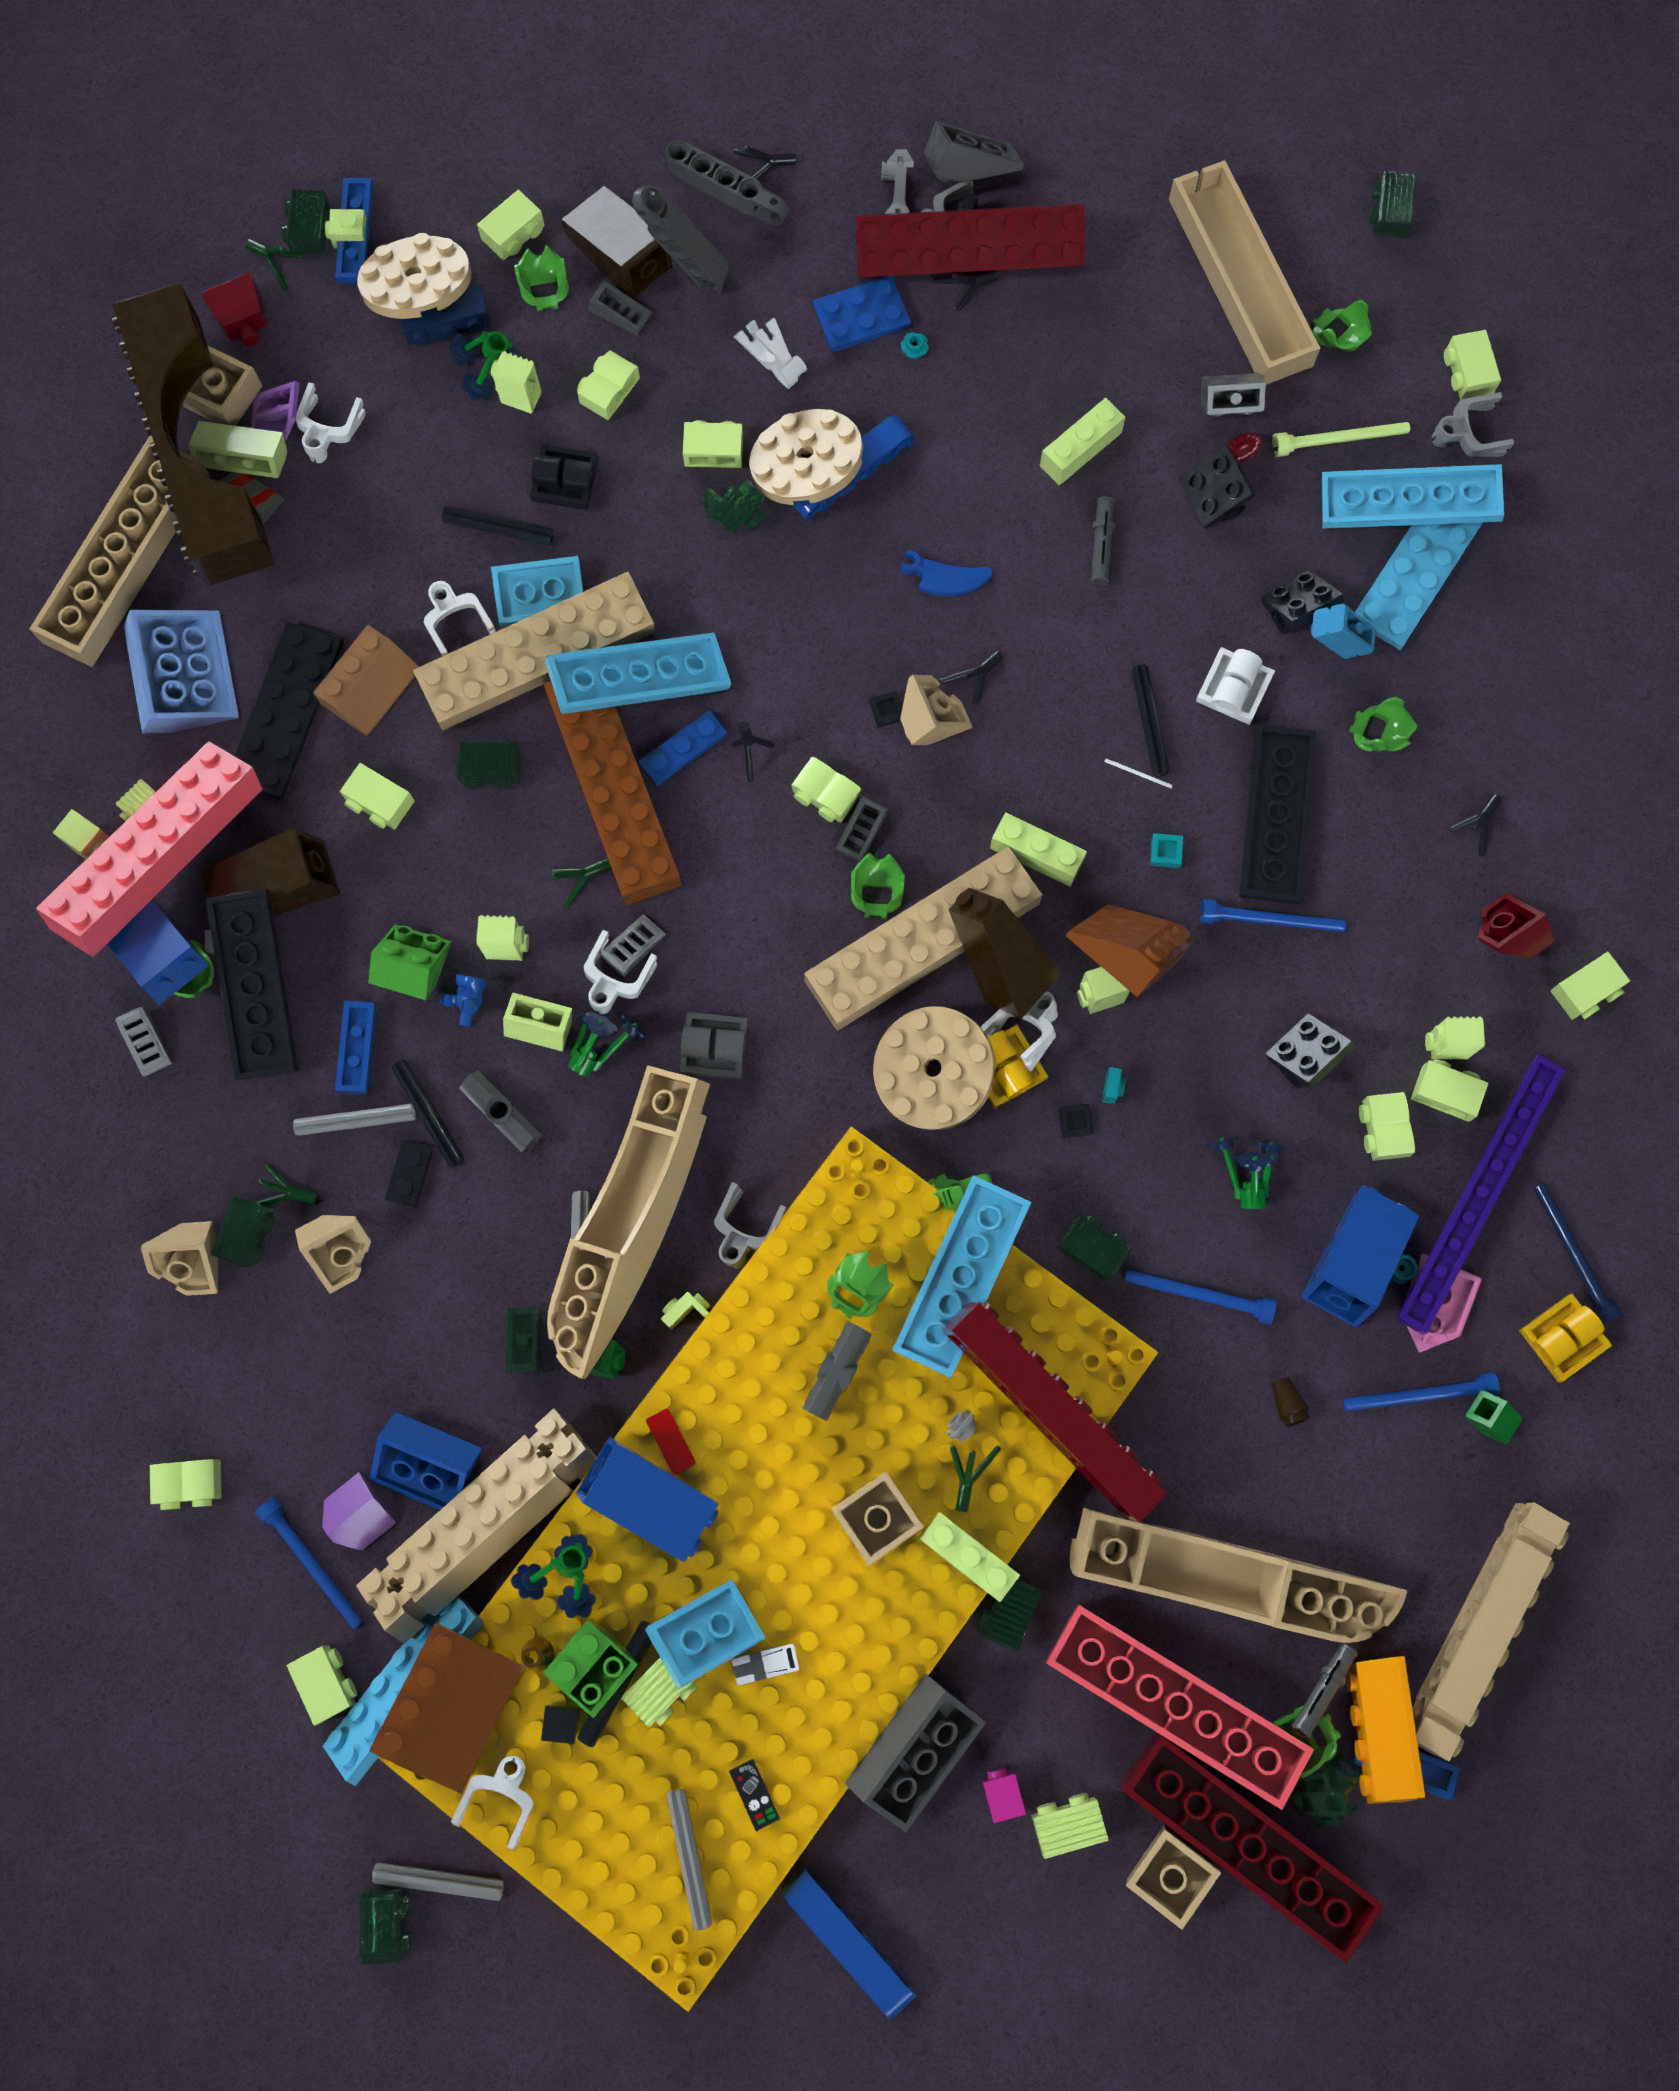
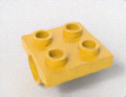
[988,1025,1048,1109]
[1519,1294,1612,1383]

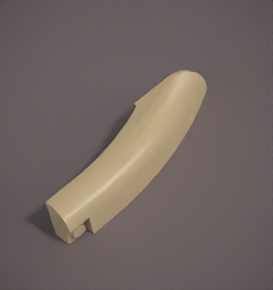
[547,1065,710,1379]
[1070,1508,1407,1643]

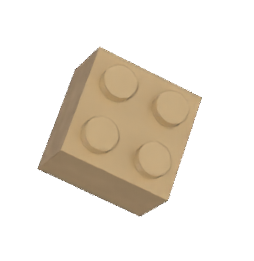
[183,346,262,426]
[831,1471,924,1566]
[1126,1824,1221,1930]

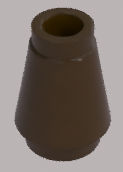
[1271,1377,1310,1427]

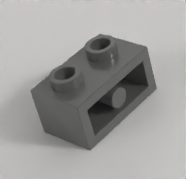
[1201,373,1266,417]

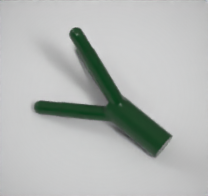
[246,239,303,291]
[550,858,611,909]
[246,1163,318,1210]
[950,1445,1001,1512]

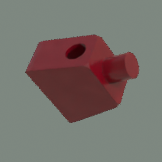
[201,272,267,346]

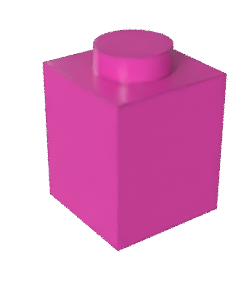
[982,1767,1026,1823]

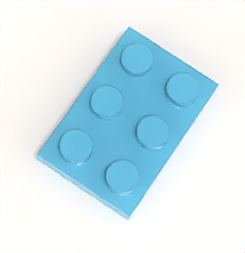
[491,556,583,627]
[645,1579,766,1690]

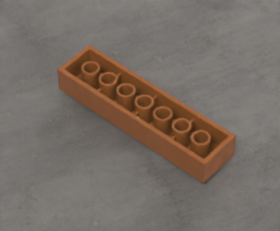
[543,681,682,906]

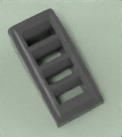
[588,280,652,335]
[835,796,890,862]

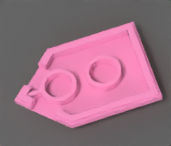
[1403,1253,1482,1353]

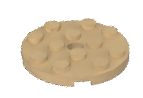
[357,233,471,319]
[749,409,864,505]
[873,1006,996,1130]

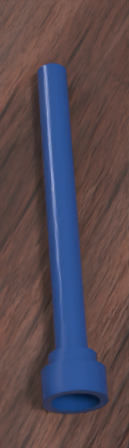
[1200,899,1347,932]
[1124,1269,1276,1325]
[1343,1372,1500,1411]
[255,1496,363,1629]

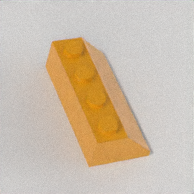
[1345,1656,1425,1804]

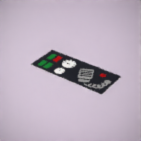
[729,1759,780,1831]

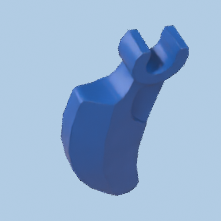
[901,550,992,597]

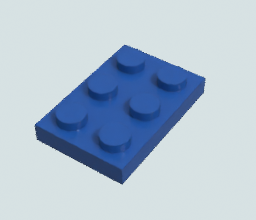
[812,276,911,353]

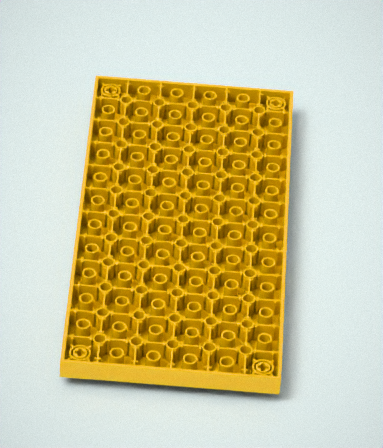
[378,1126,1159,2012]

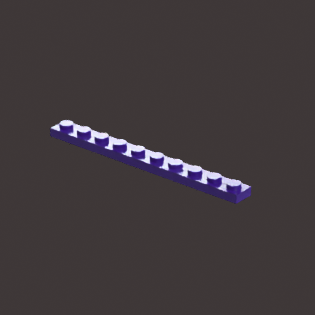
[1395,1055,1565,1335]

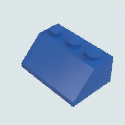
[369,1412,482,1510]

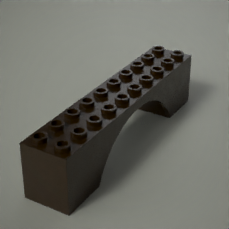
[112,283,275,587]

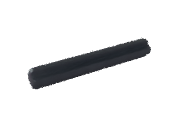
[442,506,554,546]
[1132,664,1170,777]
[392,1059,464,1168]
[578,1621,652,1747]

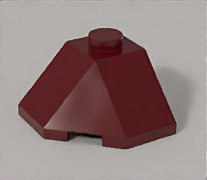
[1478,893,1554,959]

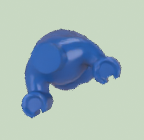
[440,974,487,1027]

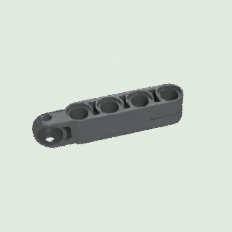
[666,140,789,225]
[632,185,730,294]

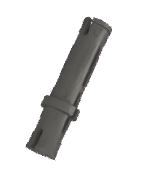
[1090,496,1115,585]
[1291,1643,1358,1739]

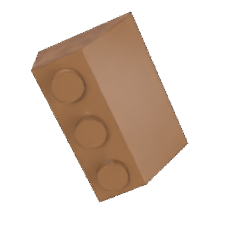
[313,625,419,737]

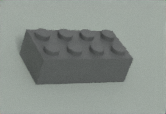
[845,1674,986,1833]

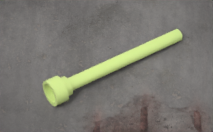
[1272,422,1411,457]

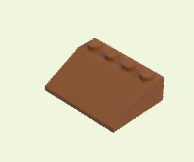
[1065,904,1195,997]
[369,1622,525,1794]

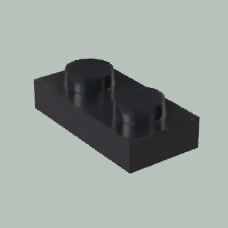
[385,1141,433,1208]

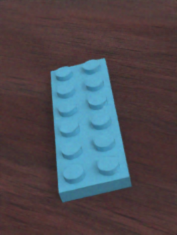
[1322,464,1504,529]
[1355,522,1483,650]
[545,633,731,714]
[892,1175,1031,1378]
[323,1594,484,1786]

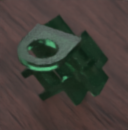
[703,479,768,534]
[1292,1753,1363,1827]

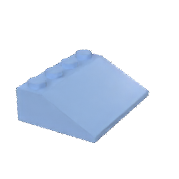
[124,610,239,734]

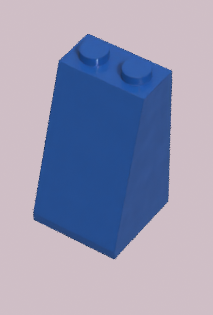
[107,898,208,1005]
[1300,1185,1419,1328]
[576,1437,719,1562]

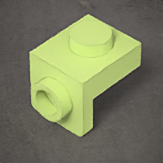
[325,209,366,249]
[661,1291,711,1330]

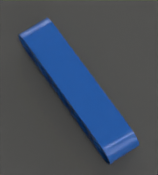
[793,415,915,521]
[781,1867,917,2021]

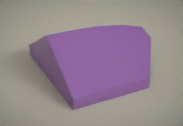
[251,381,299,440]
[322,1472,397,1551]

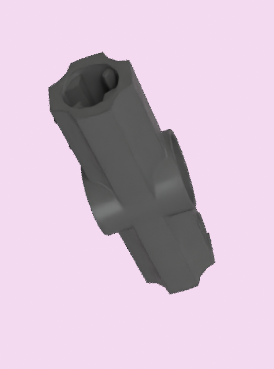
[459,1070,542,1154]
[802,1321,872,1422]

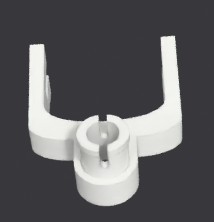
[734,318,807,389]
[295,382,366,463]
[424,581,496,657]
[584,930,657,1015]
[981,991,1058,1071]
[451,1756,534,1851]

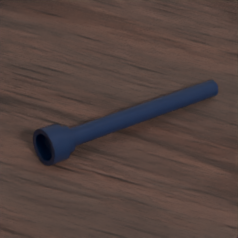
[1533,1182,1624,1324]

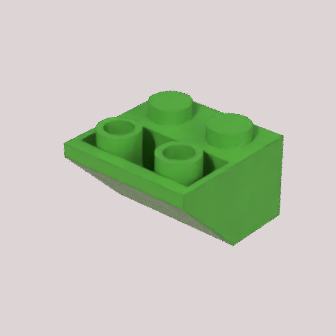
[368,925,452,1000]
[543,1618,638,1718]

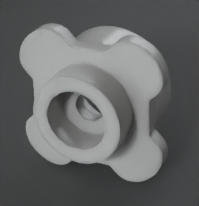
[946,1410,978,1442]

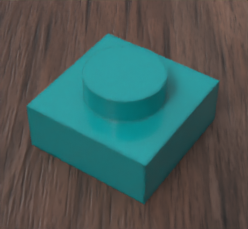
[1150,833,1183,868]
[1102,1067,1126,1104]

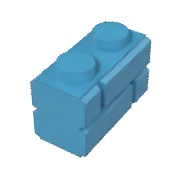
[1311,603,1376,659]

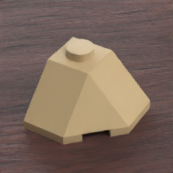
[900,675,972,745]
[295,1215,371,1294]
[141,1221,218,1296]

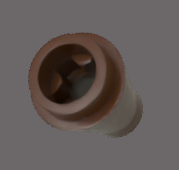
[521,1637,554,1672]

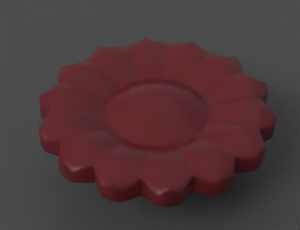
[1228,432,1262,463]

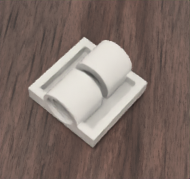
[1196,647,1275,725]

